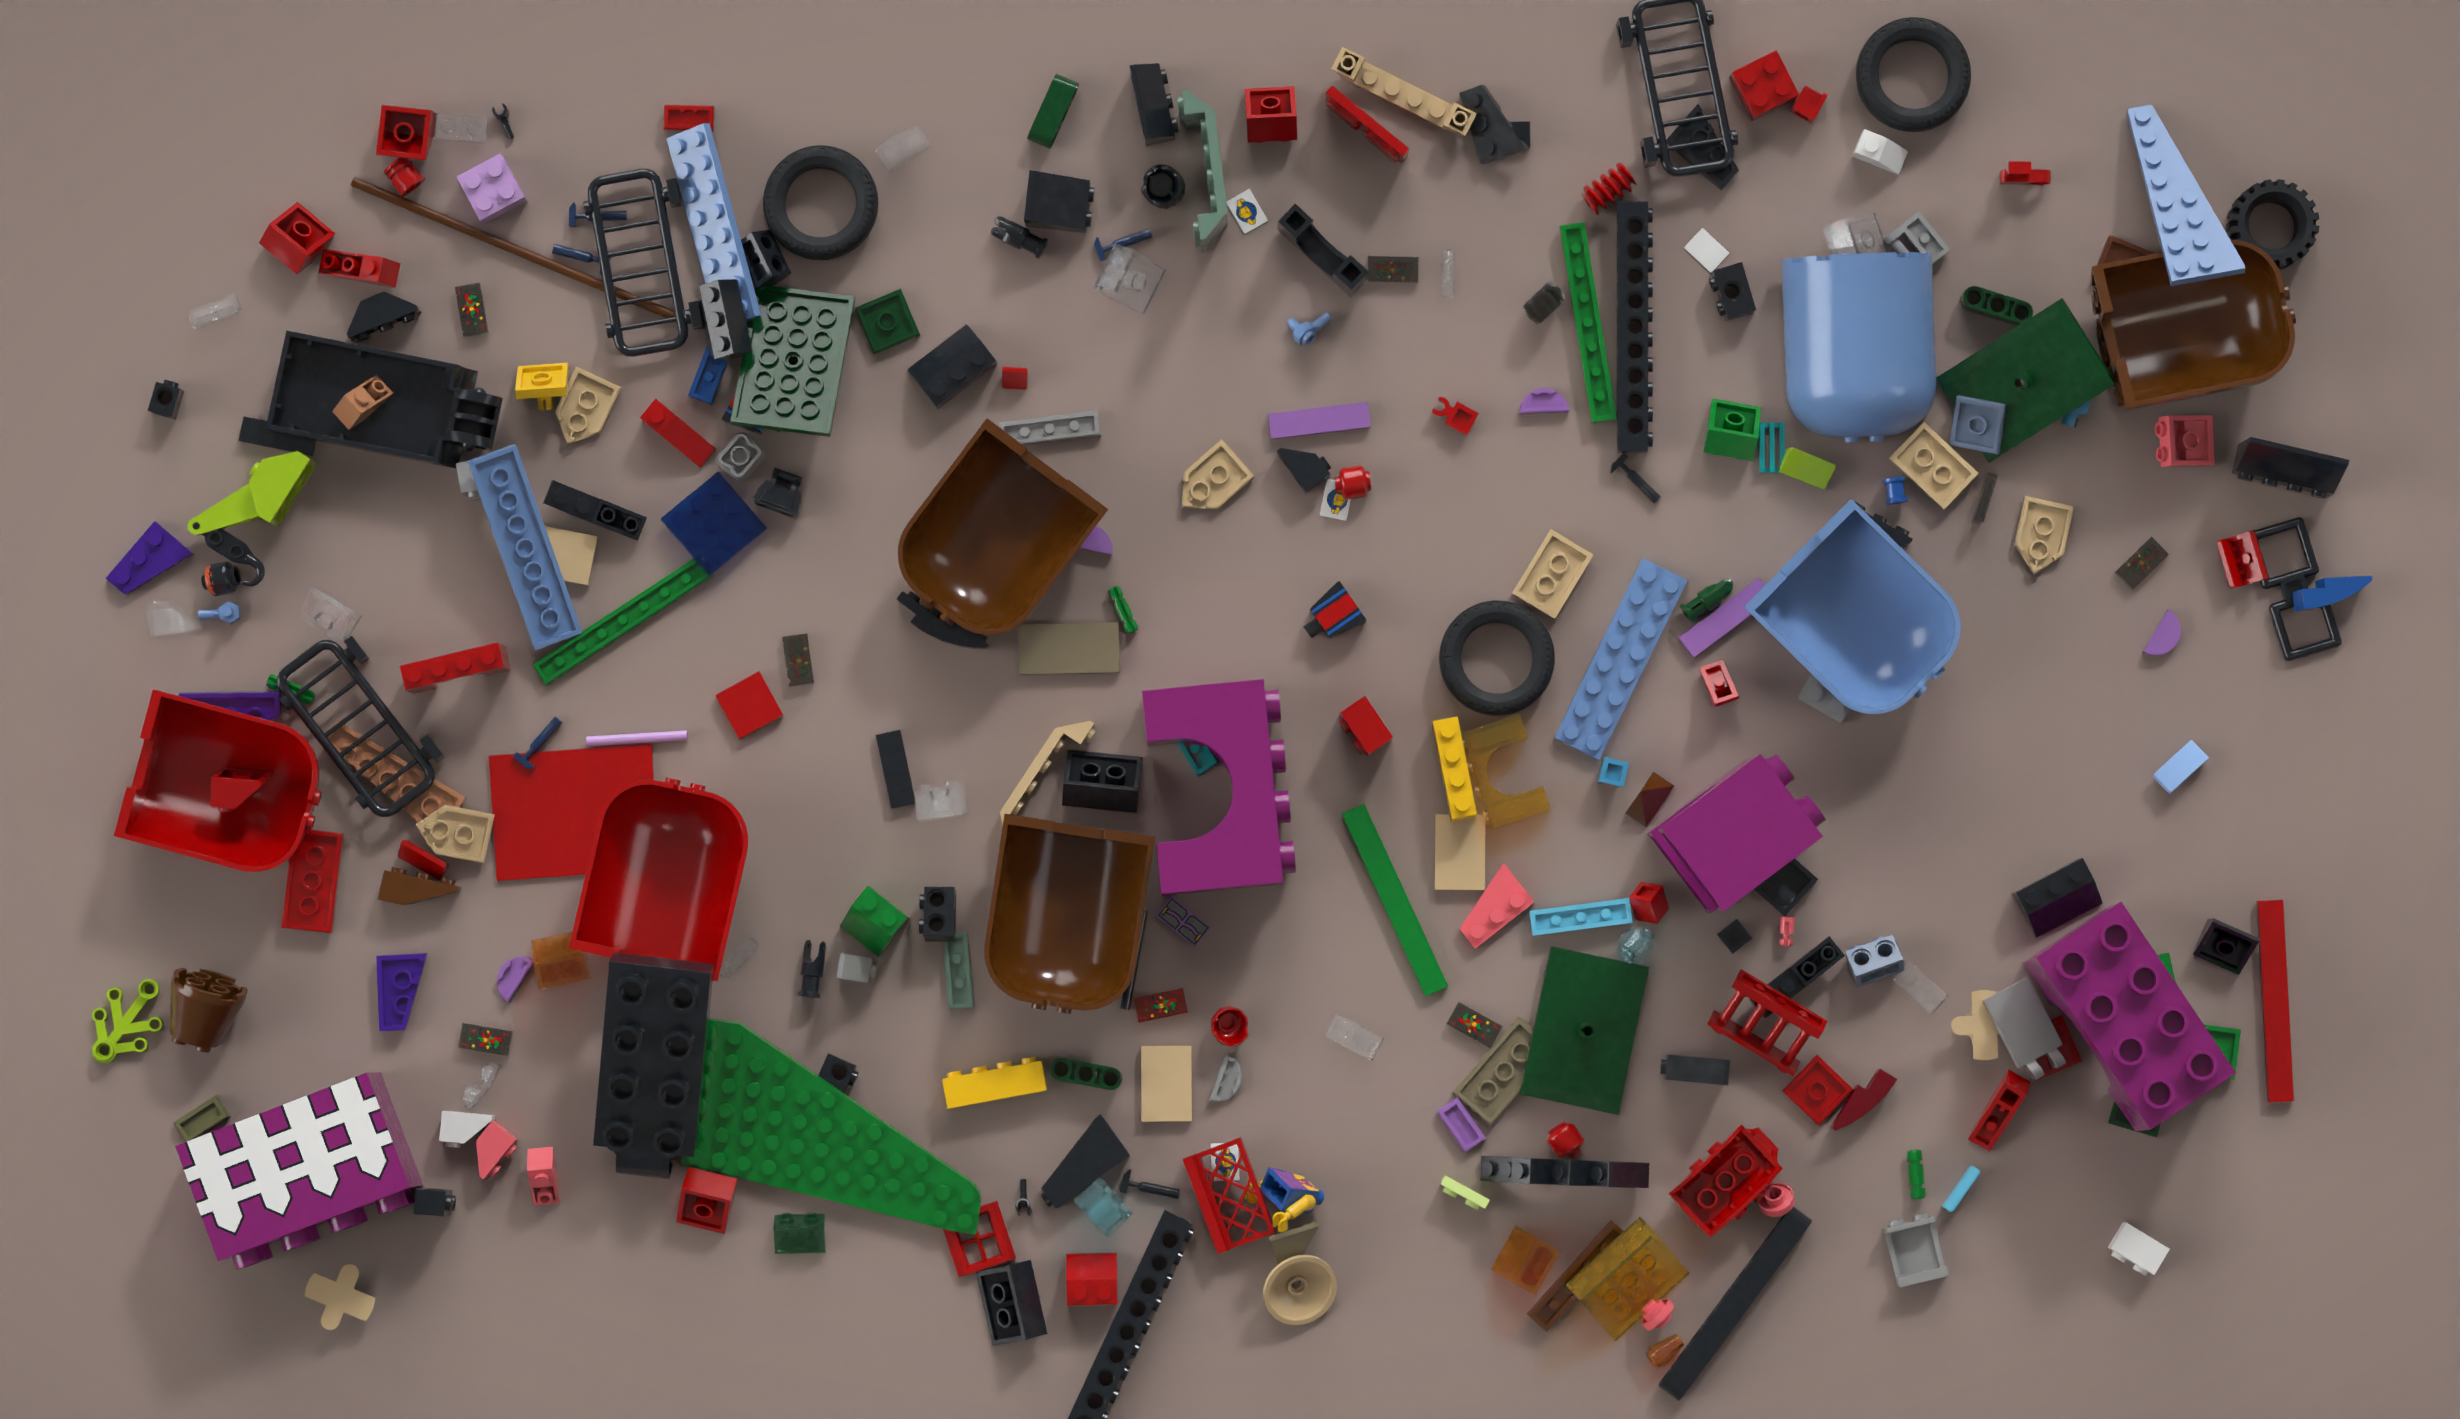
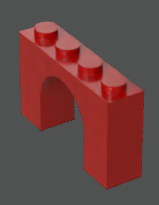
[400,642,511,694]

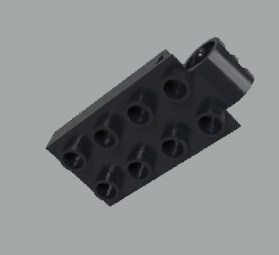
[266,330,503,469]
[593,952,714,1179]

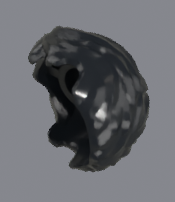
[1141,164,1185,209]

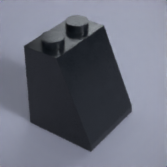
[1024,170,1095,233]

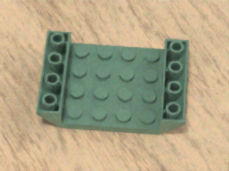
[1177,89,1228,253]

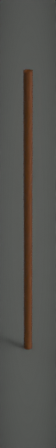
[351,177,675,318]

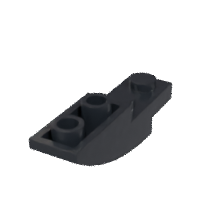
[543,480,647,541]
[897,591,989,650]
[1749,936,1845,1019]

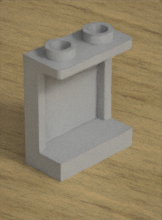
[1883,1213,1949,1288]

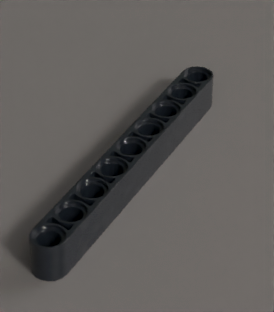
[1658,1206,1812,1401]

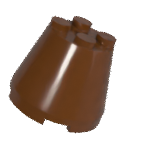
[170,968,248,1052]

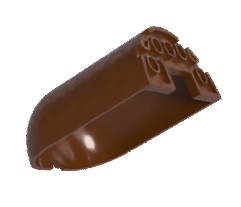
[2091,240,2296,411]
[898,418,1108,635]
[984,814,1155,1014]

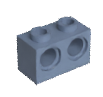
[1845,934,1905,988]

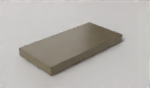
[1018,622,1120,675]
[1452,1016,1533,1126]

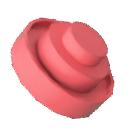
[1757,1183,1795,1217]
[1641,1298,1675,1331]

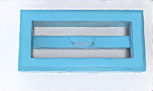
[1941,1165,1980,1212]

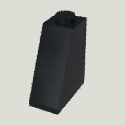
[1660,1054,1730,1085]

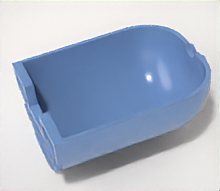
[1781,252,1936,442]
[1744,499,1961,714]

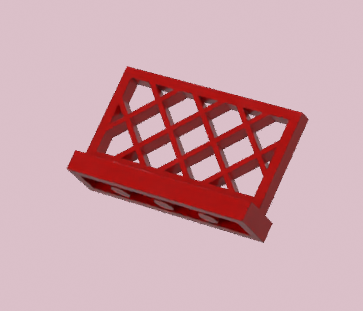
[1183,1137,1276,1254]

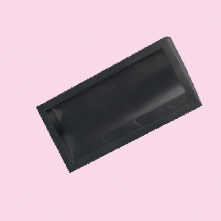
[1754,858,1818,917]

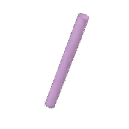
[586,730,688,746]

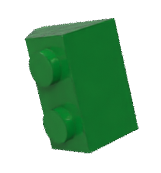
[1703,398,1761,461]

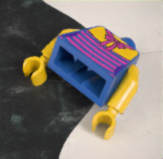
[1245,1167,1324,1232]

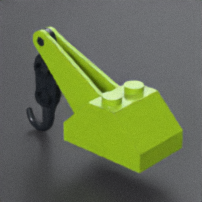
[187,451,317,587]

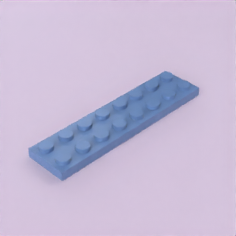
[666,123,761,321]
[467,444,582,650]
[1554,558,1688,760]

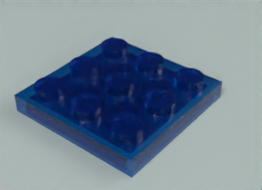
[660,472,767,577]

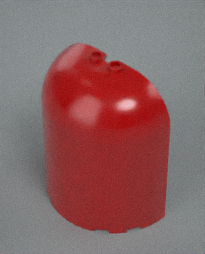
[114,689,322,872]
[569,777,748,982]

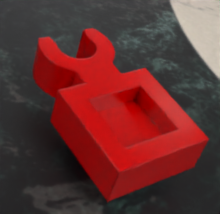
[1432,397,1479,436]

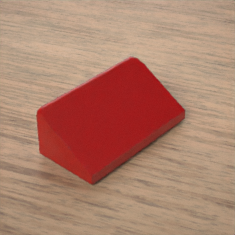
[398,840,450,880]

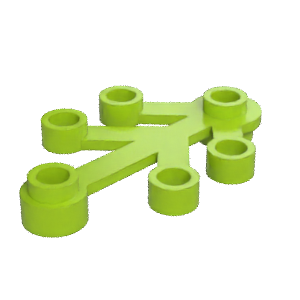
[92,979,164,1063]

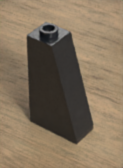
[1041,1114,1130,1208]

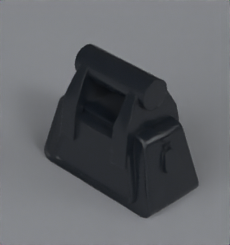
[753,467,803,519]

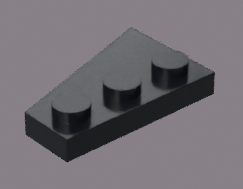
[1459,85,1528,164]
[1666,104,1739,191]

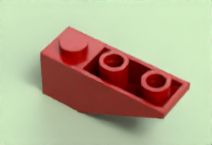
[318,249,401,288]

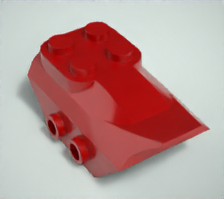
[1669,1124,1783,1238]

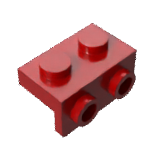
[2217,530,2268,589]

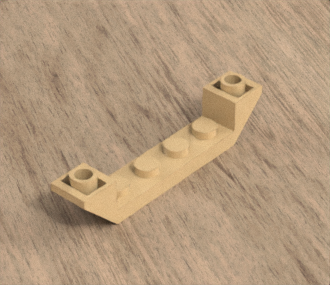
[1331,47,1477,136]
[1000,721,1096,826]

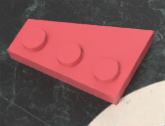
[1460,863,1534,949]

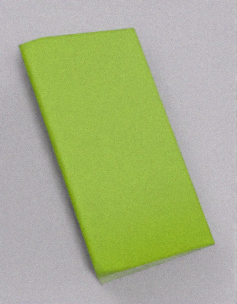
[1778,447,1836,490]

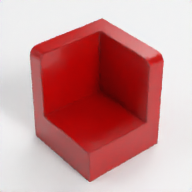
[1790,86,1828,124]
[1629,882,1669,924]

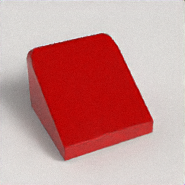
[1002,366,1028,390]

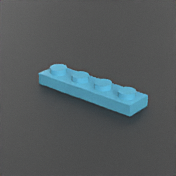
[1529,898,1633,936]

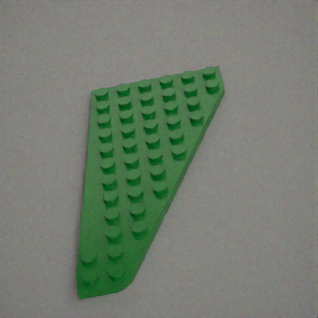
[681,1018,981,1234]

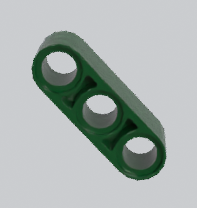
[1027,73,1079,149]
[1960,286,2033,326]
[1050,1058,1122,1090]

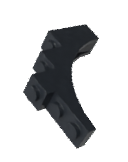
[1480,1156,1649,1188]

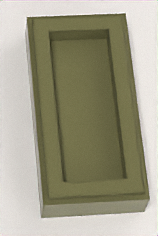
[173,1095,230,1142]

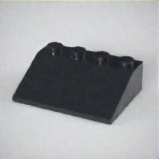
[2232,437,2350,499]

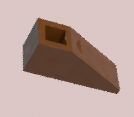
[377,867,461,906]

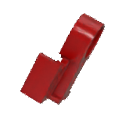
[2000,161,2051,185]

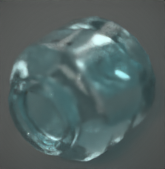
[1617,926,1654,963]

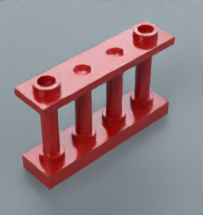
[1707,969,1827,1076]

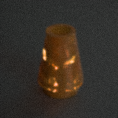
[1645,1334,1684,1369]

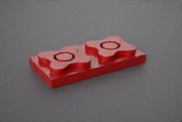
[1325,86,1409,163]
[281,830,344,933]

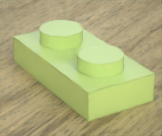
[1440,1175,1490,1210]

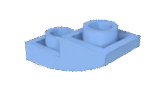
[2152,740,2209,794]

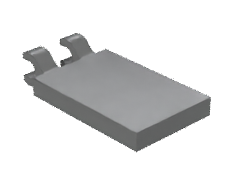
[1983,977,2066,1080]

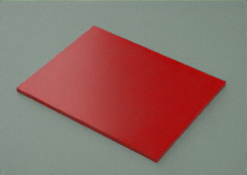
[489,744,654,881]

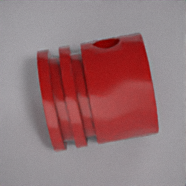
[383,157,426,197]

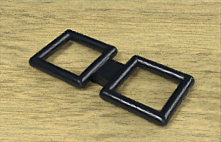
[2254,517,2342,661]

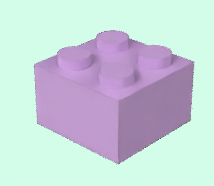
[457,153,527,225]

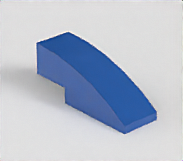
[2293,576,2372,612]

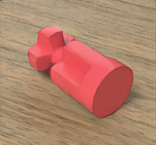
[1779,917,1795,946]

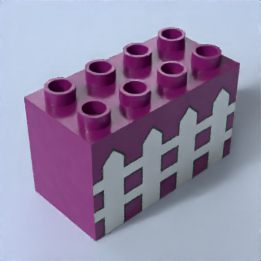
[175,1072,423,1270]

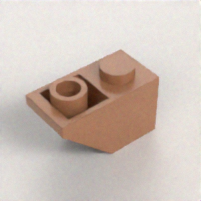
[332,375,393,430]

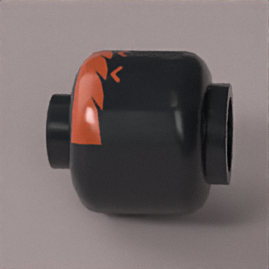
[201,561,241,596]

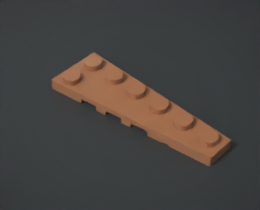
[328,720,466,822]

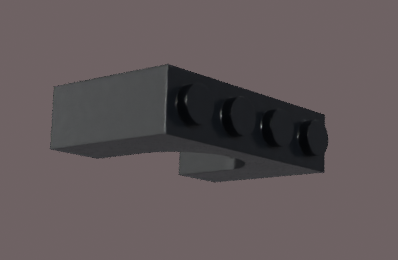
[1277,204,1369,297]

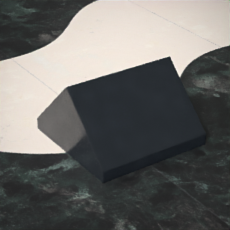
[2193,918,2260,975]

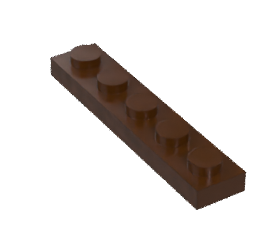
[1527,1220,1631,1332]

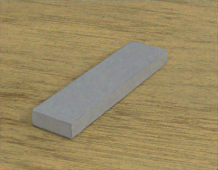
[998,410,1101,445]

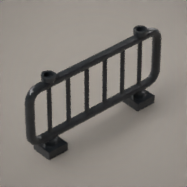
[1616,0,1738,177]
[583,169,703,357]
[277,636,445,817]

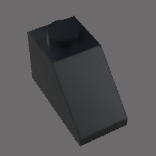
[1277,448,1331,494]

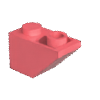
[476,1121,518,1179]
[527,1147,559,1206]

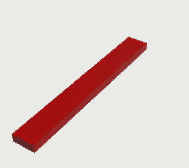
[2257,900,2294,1102]

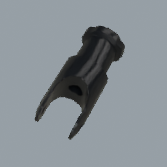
[991,216,1049,259]
[798,940,826,998]

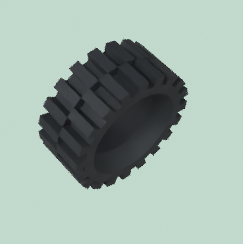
[2226,179,2320,270]

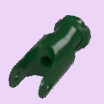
[1680,578,1733,624]

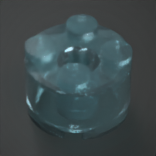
[1074,1177,1133,1237]

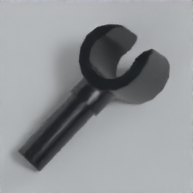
[492,103,514,140]
[1015,1179,1032,1216]

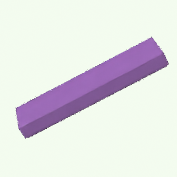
[1268,402,1370,440]
[1679,578,1764,658]

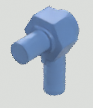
[1286,312,1332,346]
[198,601,241,624]

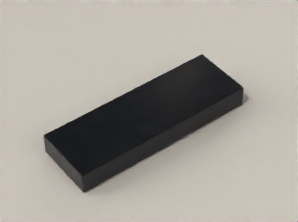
[238,416,316,456]
[876,730,916,809]

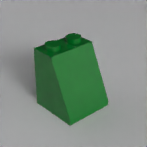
[840,885,910,957]

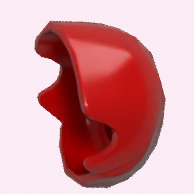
[1211,1006,1249,1047]

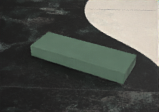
[943,932,974,1010]

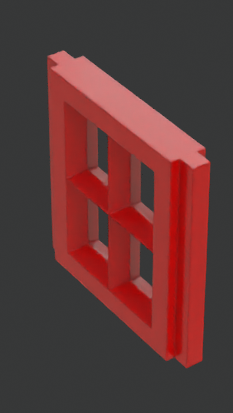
[943,1201,1016,1277]

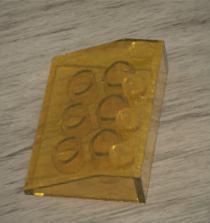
[1566,1217,1689,1341]

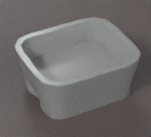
[717,433,766,482]

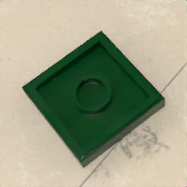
[855,289,920,354]

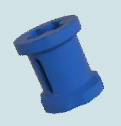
[1882,476,1908,505]

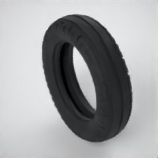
[1856,17,1971,132]
[763,145,878,260]
[1439,600,1555,716]

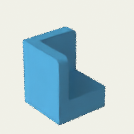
[1597,757,1629,788]

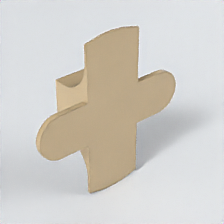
[1951,990,1999,1060]
[304,1264,376,1330]

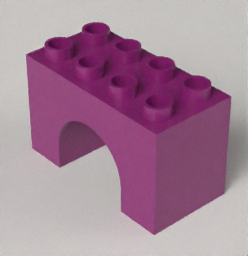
[1142,679,1296,896]
[1647,754,1826,913]
[2023,902,2236,1131]

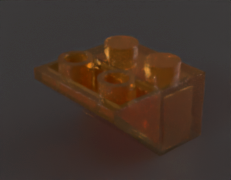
[531,931,592,990]
[1491,1225,1561,1296]

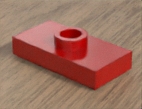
[663,105,715,132]

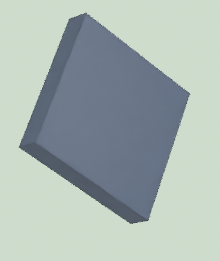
[1949,395,2007,454]

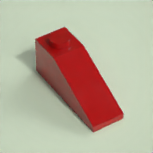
[640,398,716,468]
[1968,1069,2030,1152]

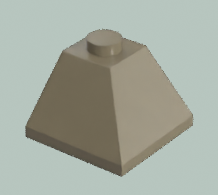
[1269,1220,1319,1264]

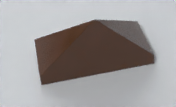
[1625,772,1674,827]

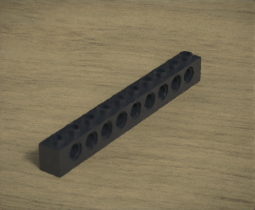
[1617,201,1653,453]
[1068,1210,1194,1419]

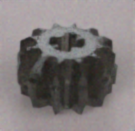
[1523,282,1566,324]

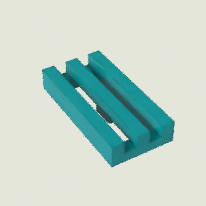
[1759,422,1785,473]

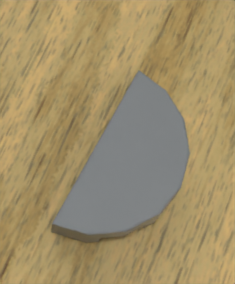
[1209,1053,1242,1102]

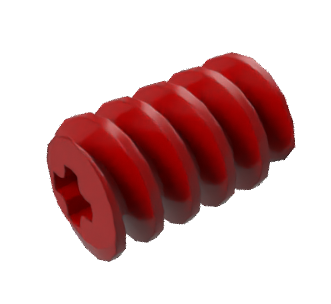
[1581,163,1637,216]

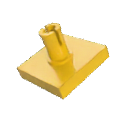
[515,363,569,411]

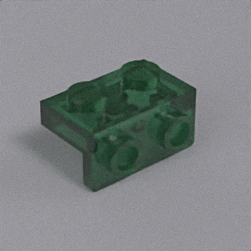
[773,1212,826,1254]

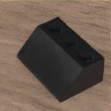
[1129,63,1179,146]
[697,279,753,365]
[907,324,997,409]
[1062,750,1143,813]
[2012,858,2103,938]
[976,1260,1048,1346]

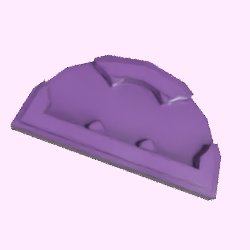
[1519,388,1569,414]
[1079,527,1112,555]
[2142,609,2181,656]
[497,957,536,1003]

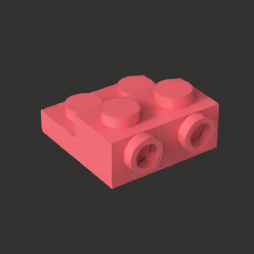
[2155,415,2215,467]

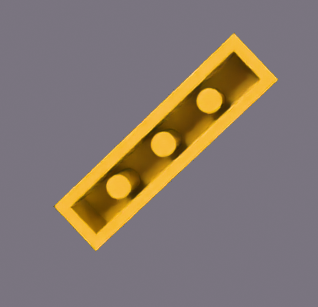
[1432,716,1477,823]
[942,1056,1047,1109]

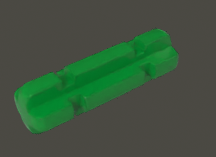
[1108,586,1138,634]
[266,674,315,704]
[1907,1149,1926,1199]

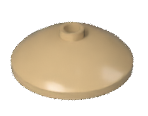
[1263,1255,1337,1325]

